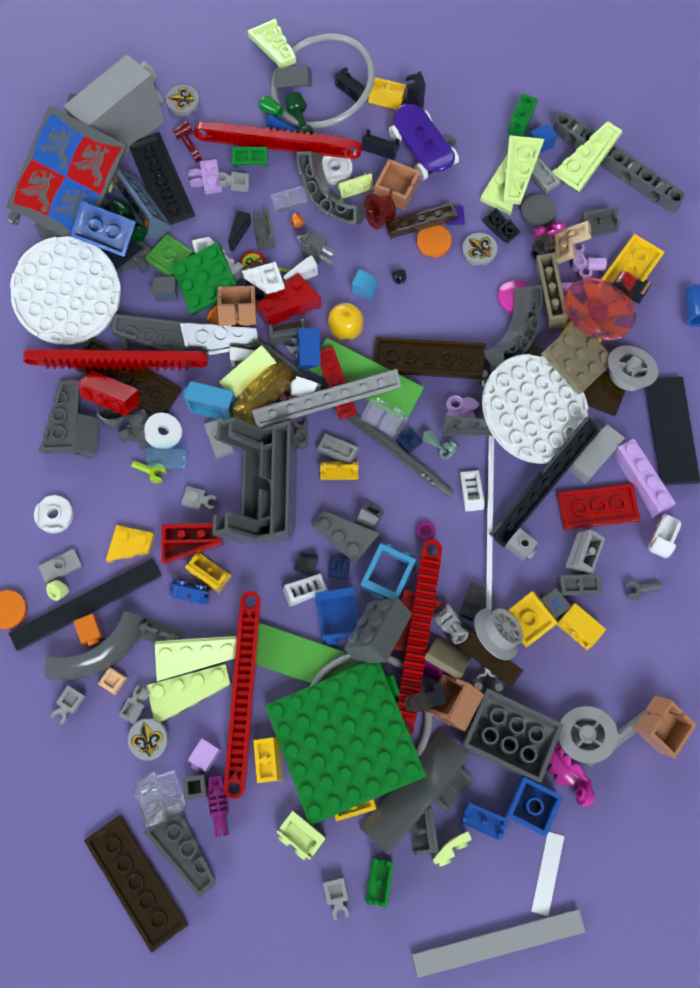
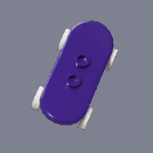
[389,103,459,181]

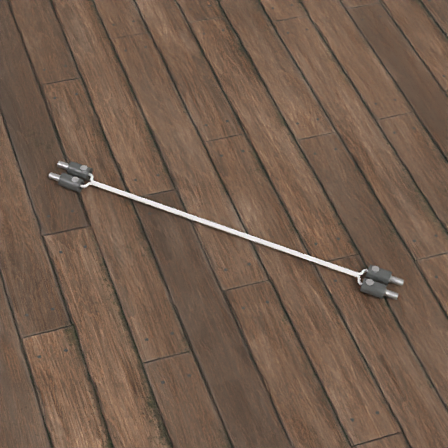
[470,349,505,716]

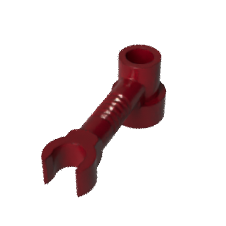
[172,120,202,163]

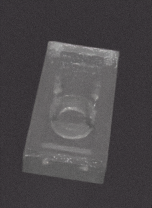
[270,186,308,213]

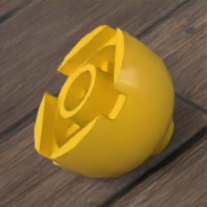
[328,303,364,340]

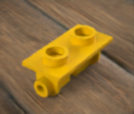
[320,461,358,480]

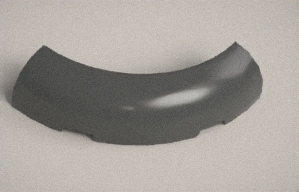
[296,151,366,224]
[484,285,543,367]
[44,611,147,681]

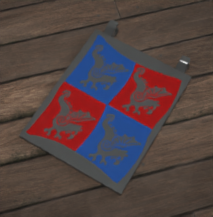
[6,106,128,237]

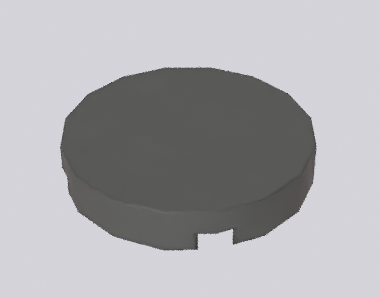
[521,194,556,227]

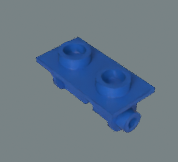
[266,114,299,133]
[169,579,212,605]

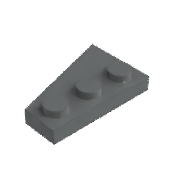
[312,511,381,563]

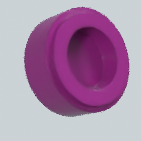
[416,522,435,542]

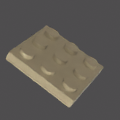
[541,319,610,395]

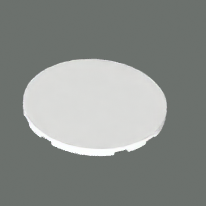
[10,236,121,345]
[482,354,588,464]

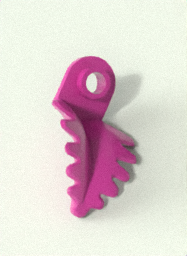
[548,743,595,806]

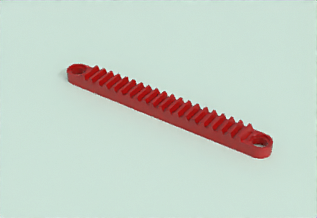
[193,121,362,159]
[23,349,208,371]
[397,539,442,736]
[224,591,261,799]

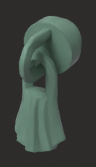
[422,430,459,460]

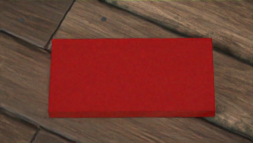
[557,483,641,530]

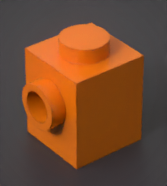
[74,614,105,647]

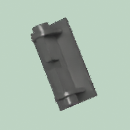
[139,619,184,643]

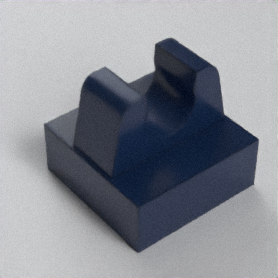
[396,428,423,454]
[328,556,350,580]

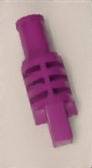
[208,776,229,837]

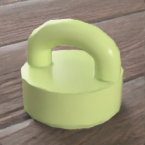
[46,580,69,601]

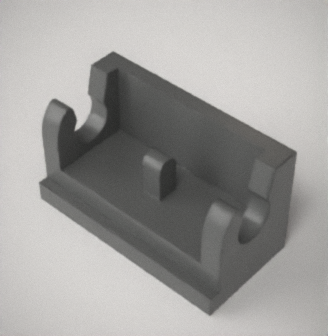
[275,65,312,90]
[579,206,621,237]
[253,207,275,251]
[268,318,306,346]
[73,414,98,459]
[556,574,602,596]
[433,767,473,812]
[411,808,439,855]

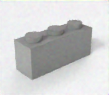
[568,424,625,484]

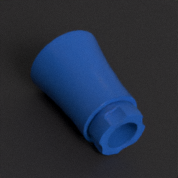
[685,285,700,327]

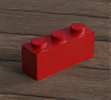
[78,371,140,416]

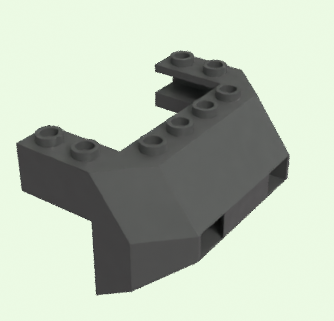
[213,417,297,543]

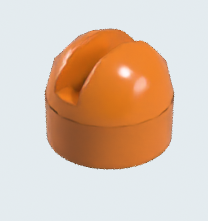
[290,212,306,228]

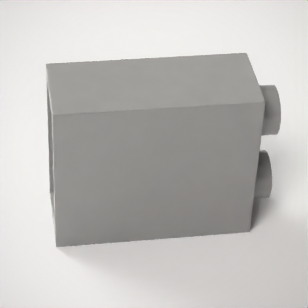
[63,54,164,156]

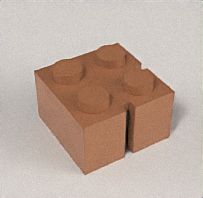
[374,159,421,211]
[217,286,256,326]
[424,674,484,731]
[633,695,697,759]

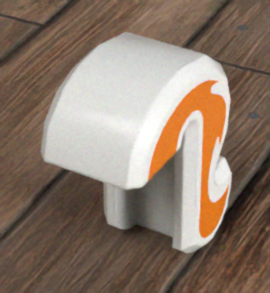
[648,514,682,559]

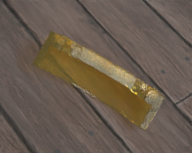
[232,362,296,425]

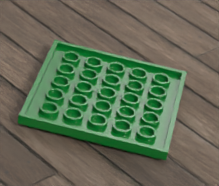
[265,662,427,825]

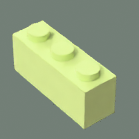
[219,345,277,398]

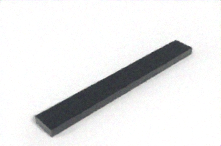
[489,417,600,547]
[9,558,162,651]

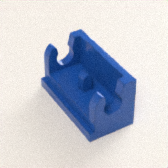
[296,328,321,369]
[460,803,510,840]

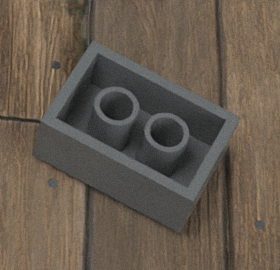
[344,598,412,664]

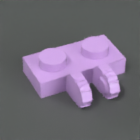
[188,159,222,195]

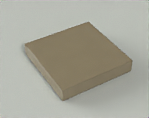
[424,636,472,680]

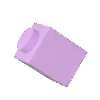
[188,738,222,773]

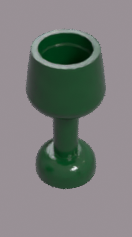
[285,92,314,135]
[109,200,148,242]

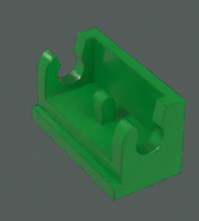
[232,147,268,168]
[365,858,394,908]

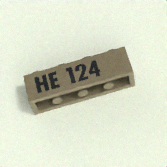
[536,252,568,330]

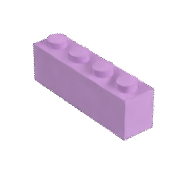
[612,439,676,518]

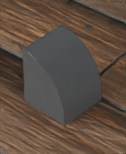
[355,502,385,531]

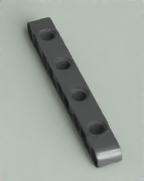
[553,112,684,212]

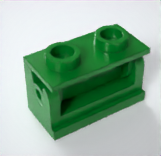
[507,93,538,137]

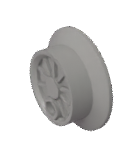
[608,346,659,391]
[474,608,523,660]
[558,706,618,764]

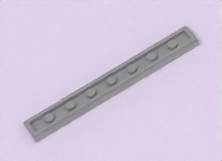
[252,369,402,428]
[412,909,586,978]

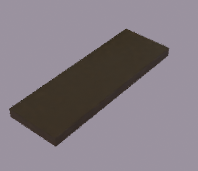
[72,337,182,415]
[373,337,486,380]
[521,345,626,417]
[84,815,189,953]

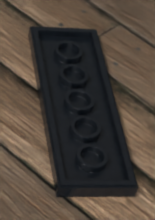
[129,132,195,225]
[646,377,700,486]

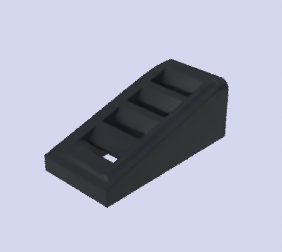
[228,211,252,251]

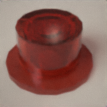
[364,193,396,230]

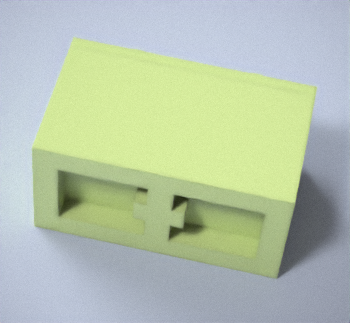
[277,811,326,860]

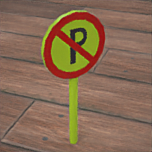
[240,251,291,273]

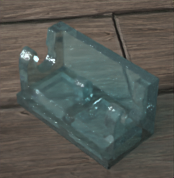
[146,448,189,469]

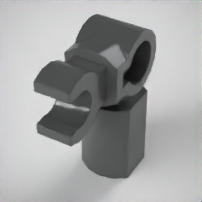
[294,418,308,449]

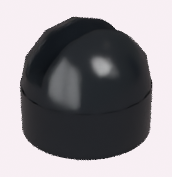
[392,269,407,284]

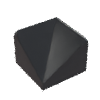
[294,552,319,576]

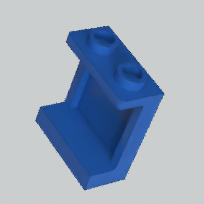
[315,587,359,645]

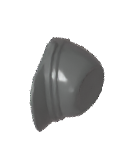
[97,406,128,429]

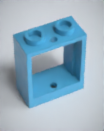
[183,381,238,420]
[360,543,416,600]

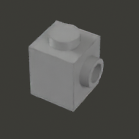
[505,528,538,562]

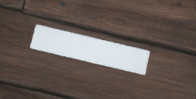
[531,832,564,916]

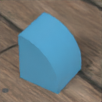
[352,269,379,300]

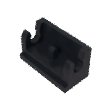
[335,67,366,102]
[404,71,426,108]
[362,129,400,160]

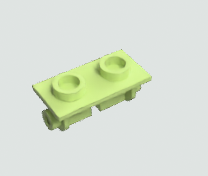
[336,173,374,199]

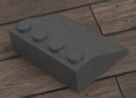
[460,688,564,784]

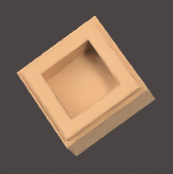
[98,667,127,695]

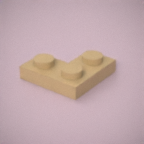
[555,221,592,264]

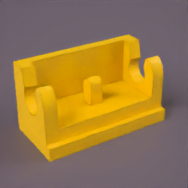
[368,77,406,110]
[185,553,232,593]
[557,603,606,650]
[253,737,284,783]

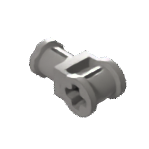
[432,603,469,644]

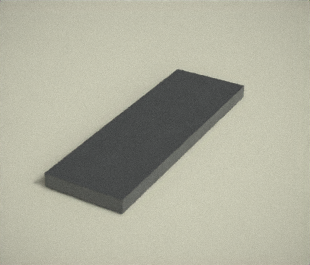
[360,731,471,855]

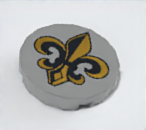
[166,85,200,116]
[462,232,498,266]
[128,718,169,760]

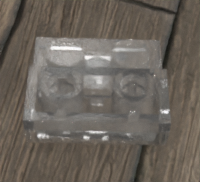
[134,770,188,827]

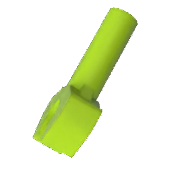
[132,460,167,483]

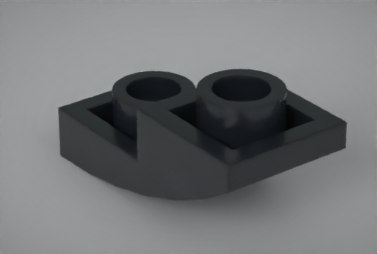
[482,208,521,244]

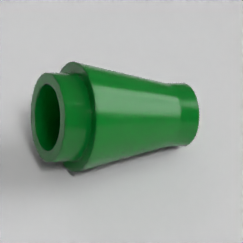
[259,96,284,117]

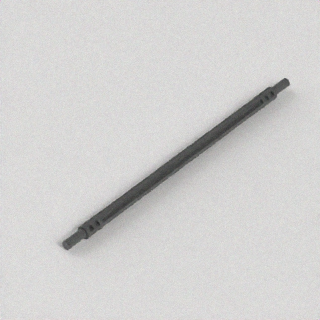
[252,338,454,497]

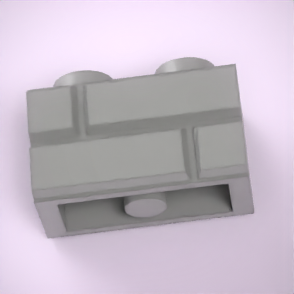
[565,530,605,575]

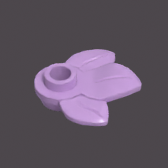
[446,395,479,418]

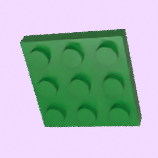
[171,242,238,315]

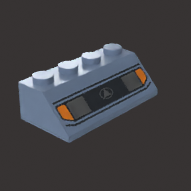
[112,167,172,241]

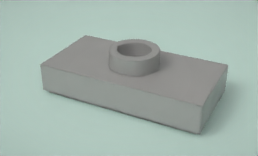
[531,158,561,194]
[204,418,234,459]
[317,433,359,464]
[38,549,83,584]

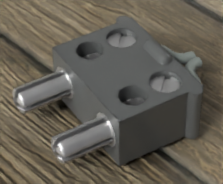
[297,229,335,265]

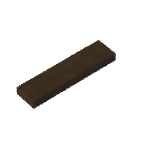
[386,202,458,239]
[446,625,524,687]

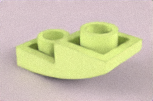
[432,831,472,866]

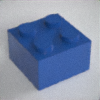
[504,777,563,837]

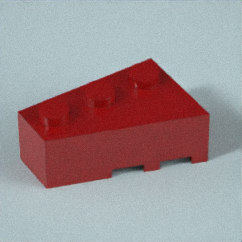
[256,273,322,325]
[161,523,224,565]

